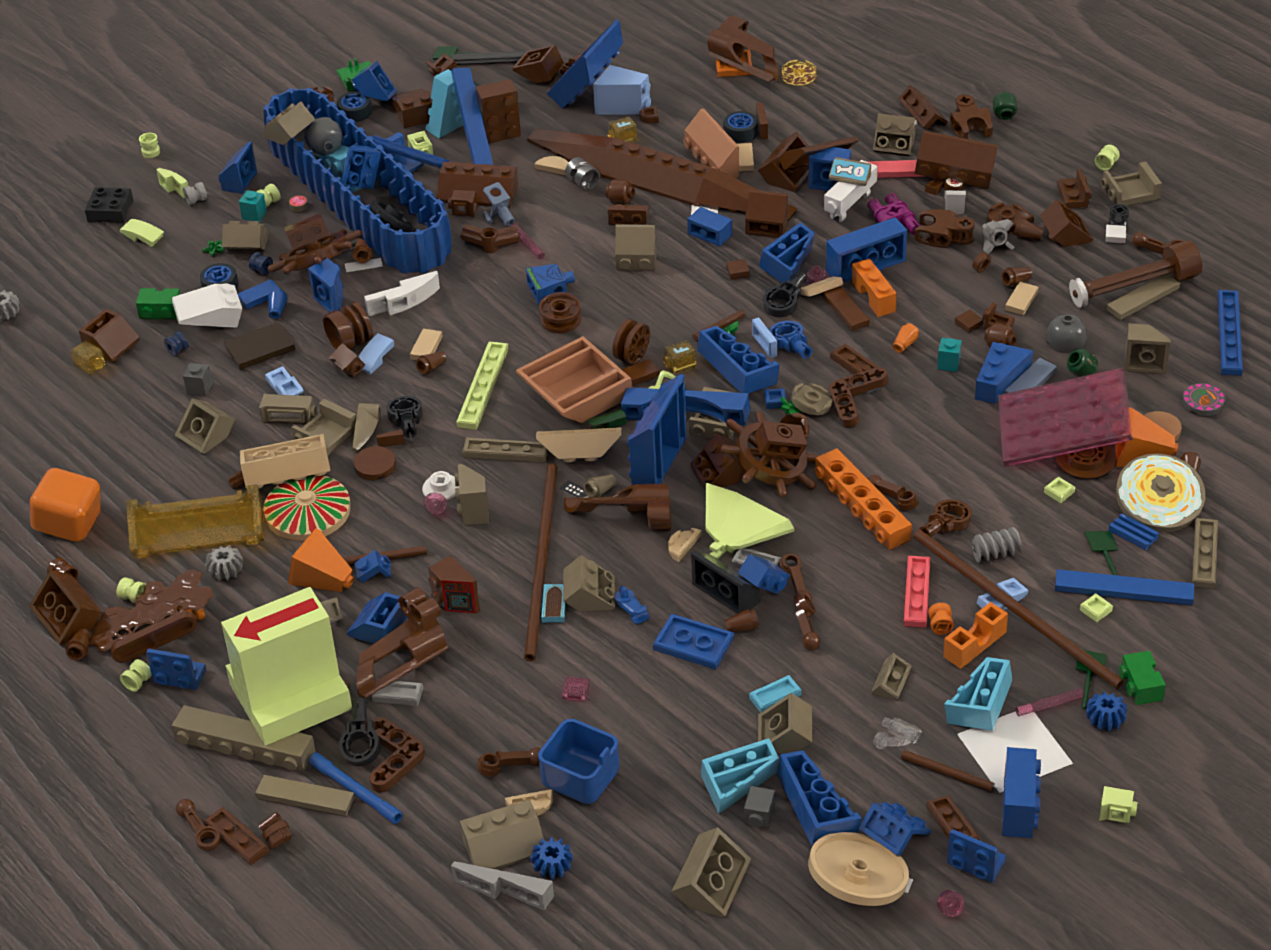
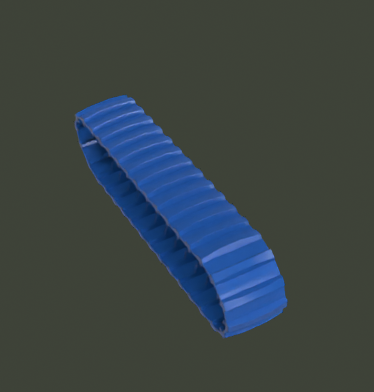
[264,88,452,274]

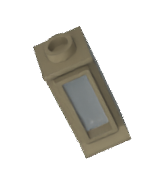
[259,394,317,423]

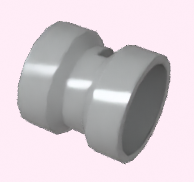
[183,182,208,205]

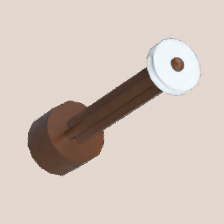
[1069,240,1203,308]

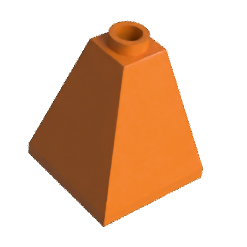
[1115,407,1178,467]
[288,528,354,592]

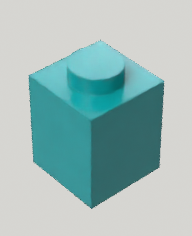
[239,190,267,222]
[937,338,962,372]

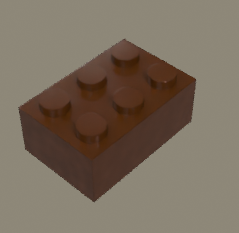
[475,79,521,144]

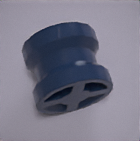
[249,252,273,275]
[164,331,189,356]

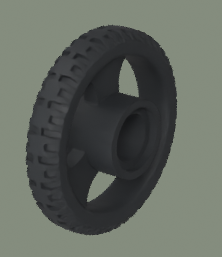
[370,200,413,233]

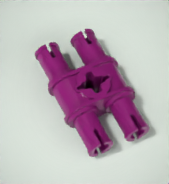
[868,193,921,235]

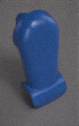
[614,586,650,624]

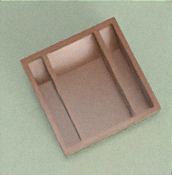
[516,336,632,423]

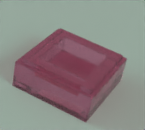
[562,676,590,701]

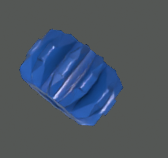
[1086,691,1127,732]
[530,836,573,880]

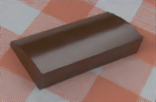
[778,137,859,171]

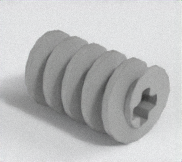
[972,527,1022,563]

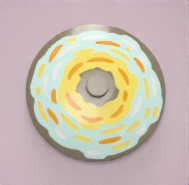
[1116,453,1205,532]

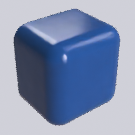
[538,719,620,804]

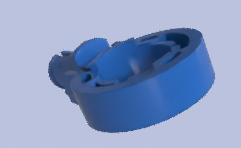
[769,321,813,359]

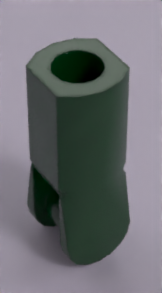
[589,409,627,429]

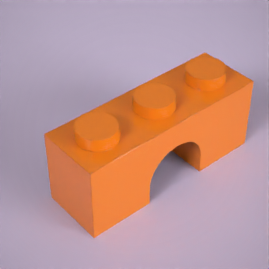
[852,259,897,317]
[943,602,1008,669]

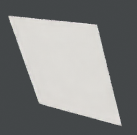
[957,706,1073,793]

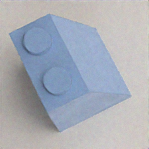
[593,65,651,115]

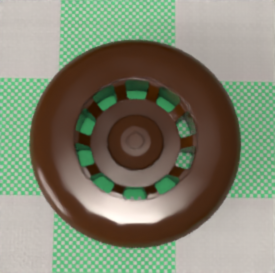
[1055,437,1116,479]

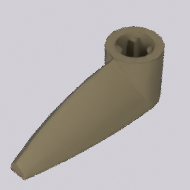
[353,403,381,452]

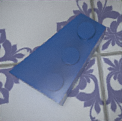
[759,223,815,284]
[975,342,1033,404]

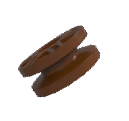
[539,292,581,334]
[612,319,650,365]

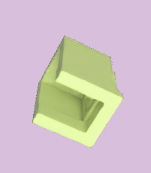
[407,131,433,155]
[1099,786,1138,823]

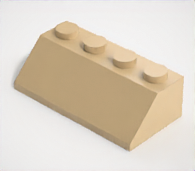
[240,434,331,489]

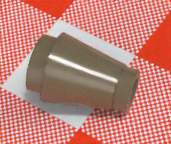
[584,474,616,497]

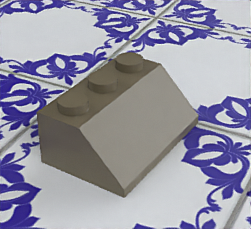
[460,799,544,870]
[672,827,751,917]

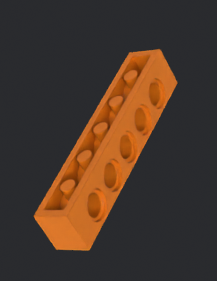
[814,448,912,550]

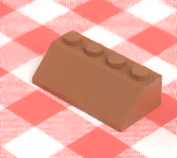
[683,108,739,178]

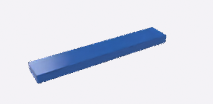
[451,68,493,165]
[1217,290,1243,376]
[1055,569,1194,605]

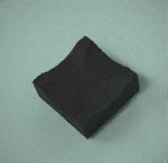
[85,187,133,223]

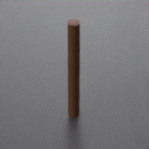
[342,546,427,565]
[901,750,995,792]

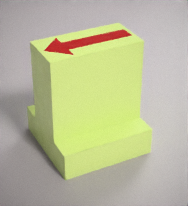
[221,587,352,746]

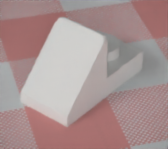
[944,191,966,214]

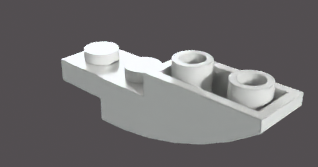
[364,271,440,316]

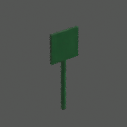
[432,46,471,60]
[1084,531,1118,576]
[1075,650,1107,710]

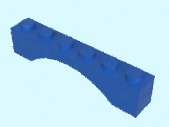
[621,388,751,426]

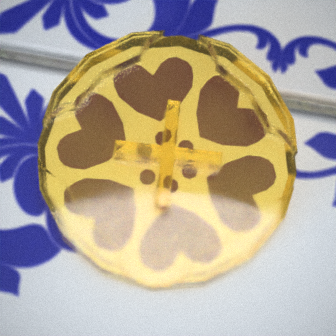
[781,60,816,85]

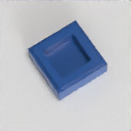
[764,388,787,409]

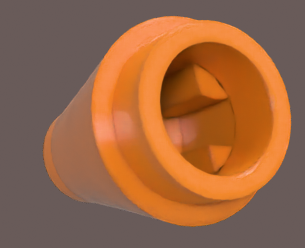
[892,323,919,353]

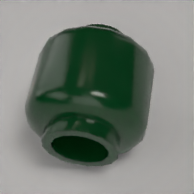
[993,92,1018,120]
[1067,348,1098,379]

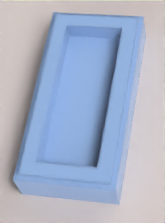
[752,317,777,358]

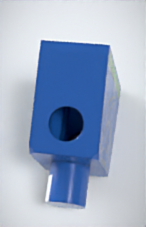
[526,264,575,306]

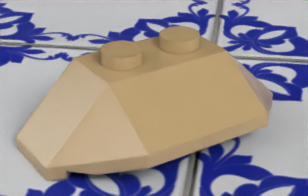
[536,428,622,462]

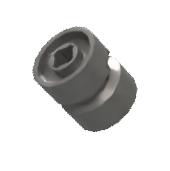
[565,157,600,191]

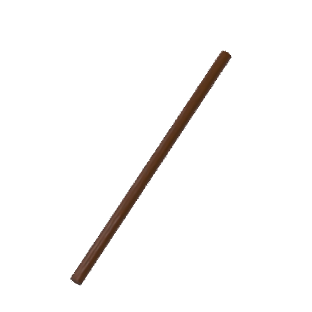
[524,464,558,661]
[913,529,1124,689]

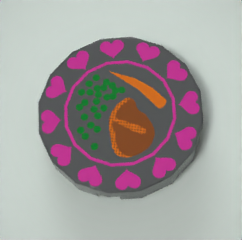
[1182,383,1225,416]

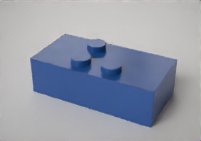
[826,217,907,283]

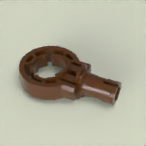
[920,499,972,537]

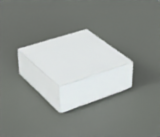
[1105,225,1126,243]

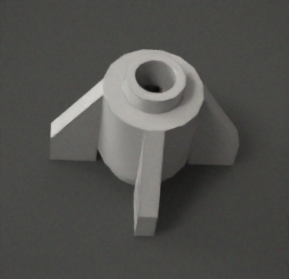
[982,219,1014,254]

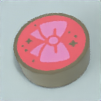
[289,195,308,212]

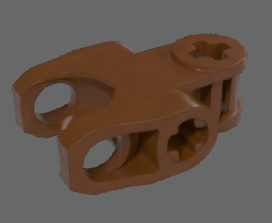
[950,94,993,139]
[915,209,975,247]

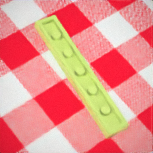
[456,342,509,430]

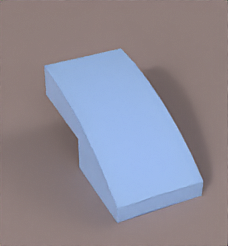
[359,333,394,375]
[265,366,304,396]
[976,578,1029,611]

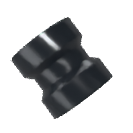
[1108,204,1129,229]

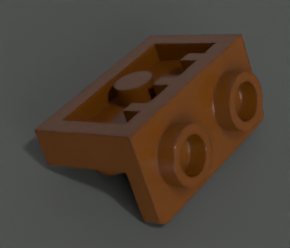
[1057,169,1092,209]
[608,204,649,225]

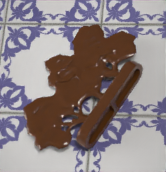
[89,569,213,663]

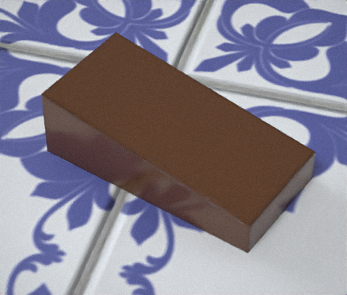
[925,178,945,195]
[376,429,405,447]

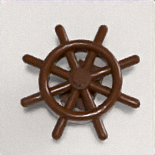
[268,213,362,274]
[720,411,820,498]

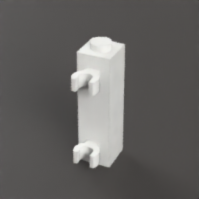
[824,160,877,222]

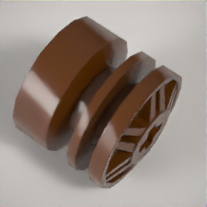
[322,301,373,350]

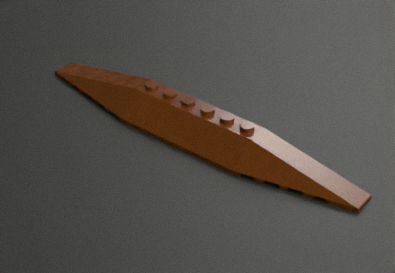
[527,129,797,222]

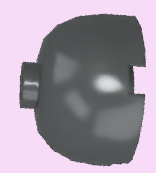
[304,117,343,156]
[1046,314,1087,353]

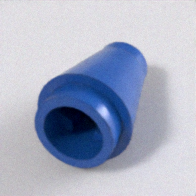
[268,289,288,319]

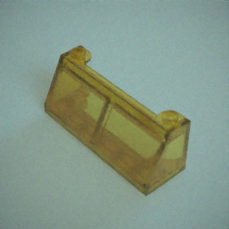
[126,484,264,558]

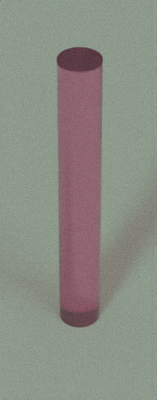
[511,223,545,259]
[1015,688,1083,717]

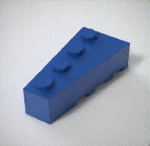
[697,326,780,394]
[777,750,862,846]

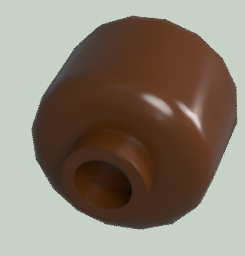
[606,179,635,204]
[984,323,1017,348]

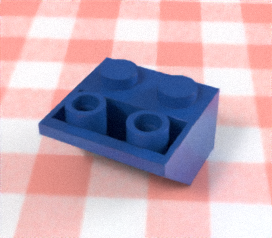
[341,145,381,189]
[347,592,407,644]

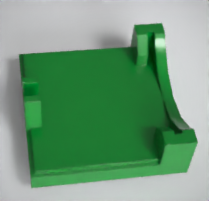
[336,58,371,92]

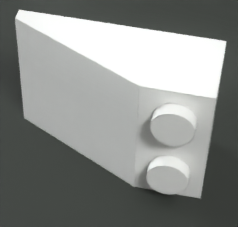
[172,284,242,328]

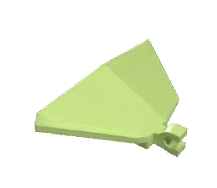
[706,483,794,559]

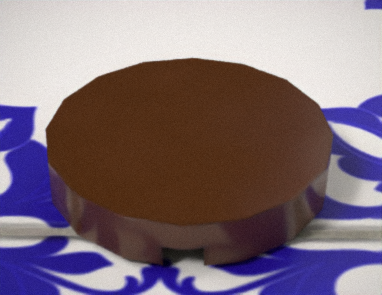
[353,446,396,480]

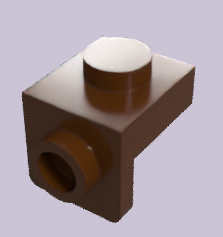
[425,53,457,77]
[982,302,1015,330]

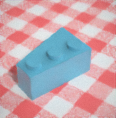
[944,657,1012,731]

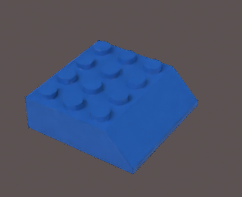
[547,19,623,108]
[627,374,687,485]

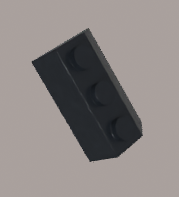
[691,551,760,614]

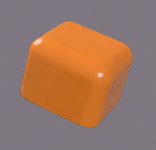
[29,468,101,542]

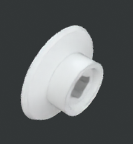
[422,471,459,501]

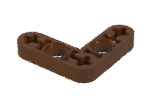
[829,367,889,427]
[369,717,425,793]

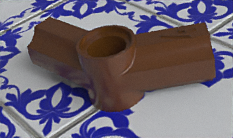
[461,224,520,253]

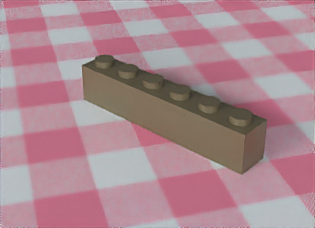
[171,705,315,772]

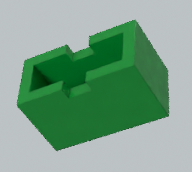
[136,288,180,319]
[1119,651,1166,705]

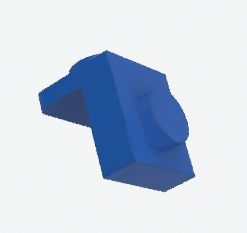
[354,550,391,583]

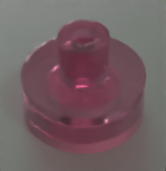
[807,265,827,284]
[424,492,447,514]
[937,890,964,917]

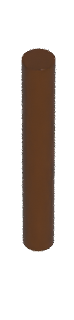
[692,310,745,341]

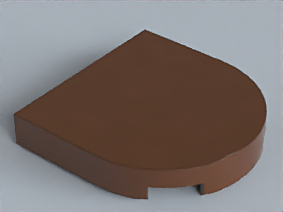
[987,202,1034,234]

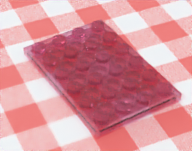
[998,368,1133,467]

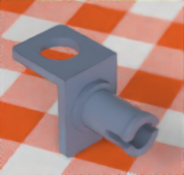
[483,182,516,227]

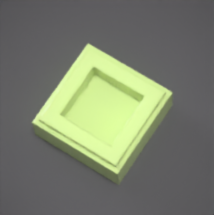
[1044,477,1075,503]
[1080,594,1113,622]

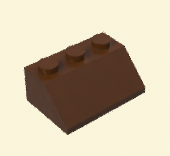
[757,132,809,192]
[29,570,102,645]

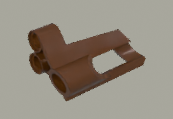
[707,15,779,82]
[564,484,671,530]
[356,587,449,698]

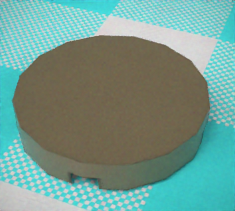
[791,383,833,415]

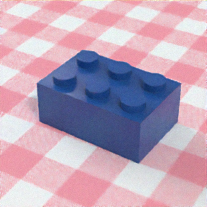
[1002,747,1041,838]

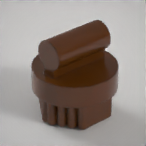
[259,812,292,849]

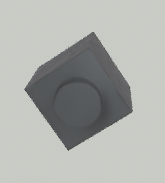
[183,363,213,397]
[744,786,775,828]

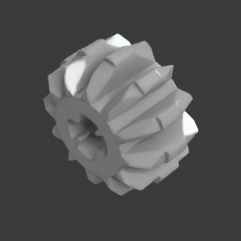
[0,290,20,322]
[205,545,243,581]

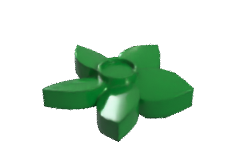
[202,240,225,257]
[724,321,739,337]
[780,396,802,414]

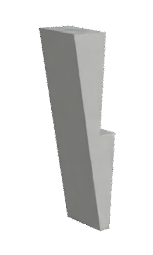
[451,861,554,911]

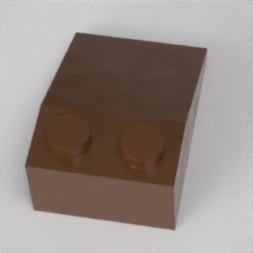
[389,88,433,128]

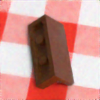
[898,85,948,130]

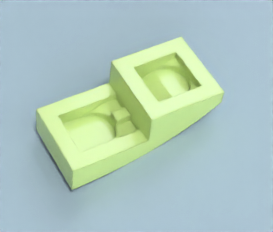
[156,168,188,199]
[120,219,164,247]

